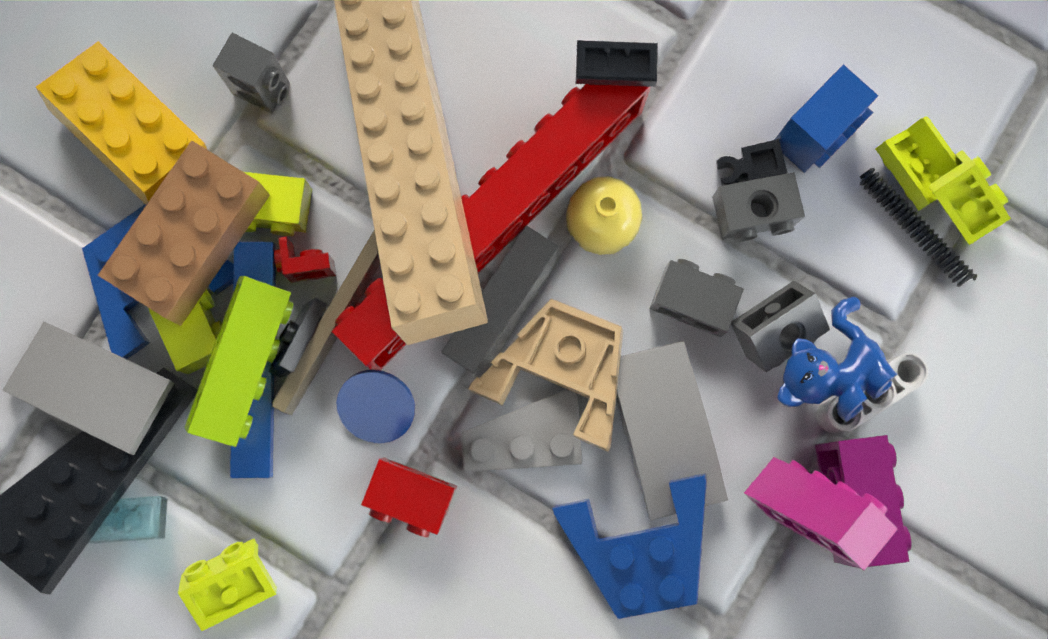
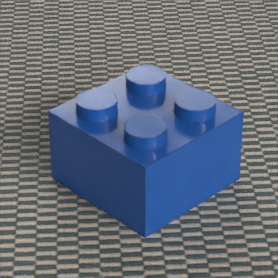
[774,64,879,173]

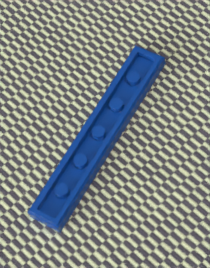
[230,242,276,478]

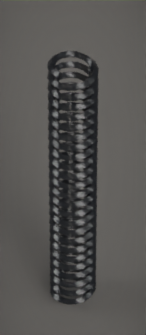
[859,168,977,287]

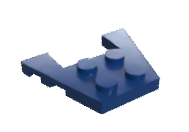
[82,204,234,359]
[552,473,707,619]

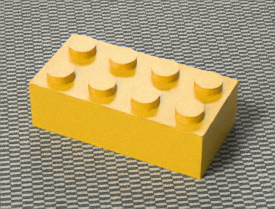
[36,41,207,205]

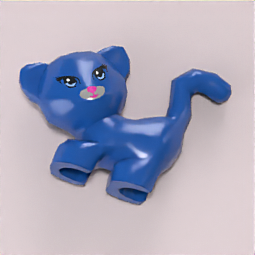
[777,296,898,422]

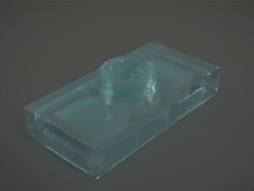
[88,496,168,544]

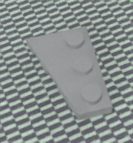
[462,389,582,472]

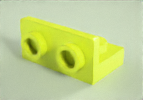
[928,150,1011,245]
[178,539,277,631]

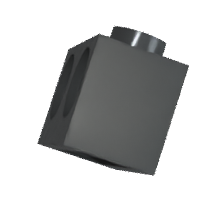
[212,32,290,114]

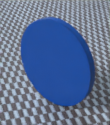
[336,370,415,443]

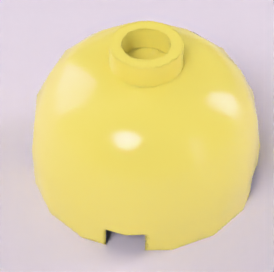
[566,176,642,255]

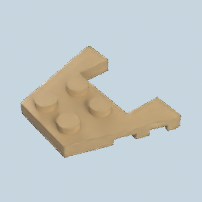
[468,299,623,452]

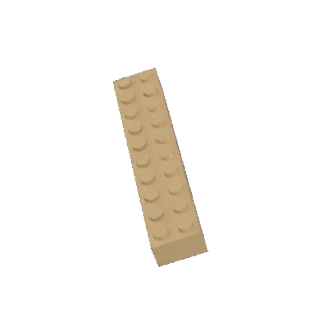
[334,0,488,345]

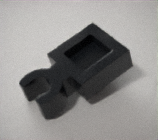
[716,139,788,186]

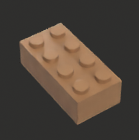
[98,140,270,326]

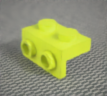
[875,116,961,211]

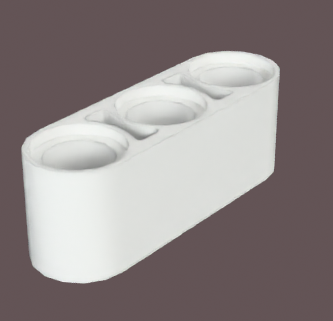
[816,353,928,433]

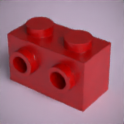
[361,457,457,538]

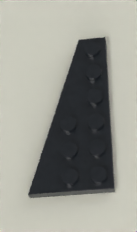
[0,368,198,595]

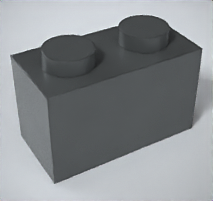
[649,259,744,337]

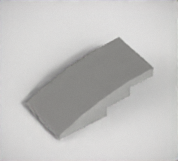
[3,322,174,455]
[616,341,728,520]

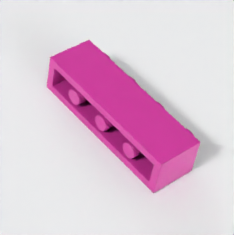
[744,457,897,570]

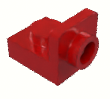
[274,236,336,283]

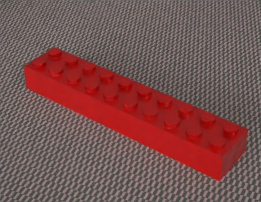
[331,84,651,370]

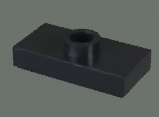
[575,40,658,87]
[268,297,327,378]

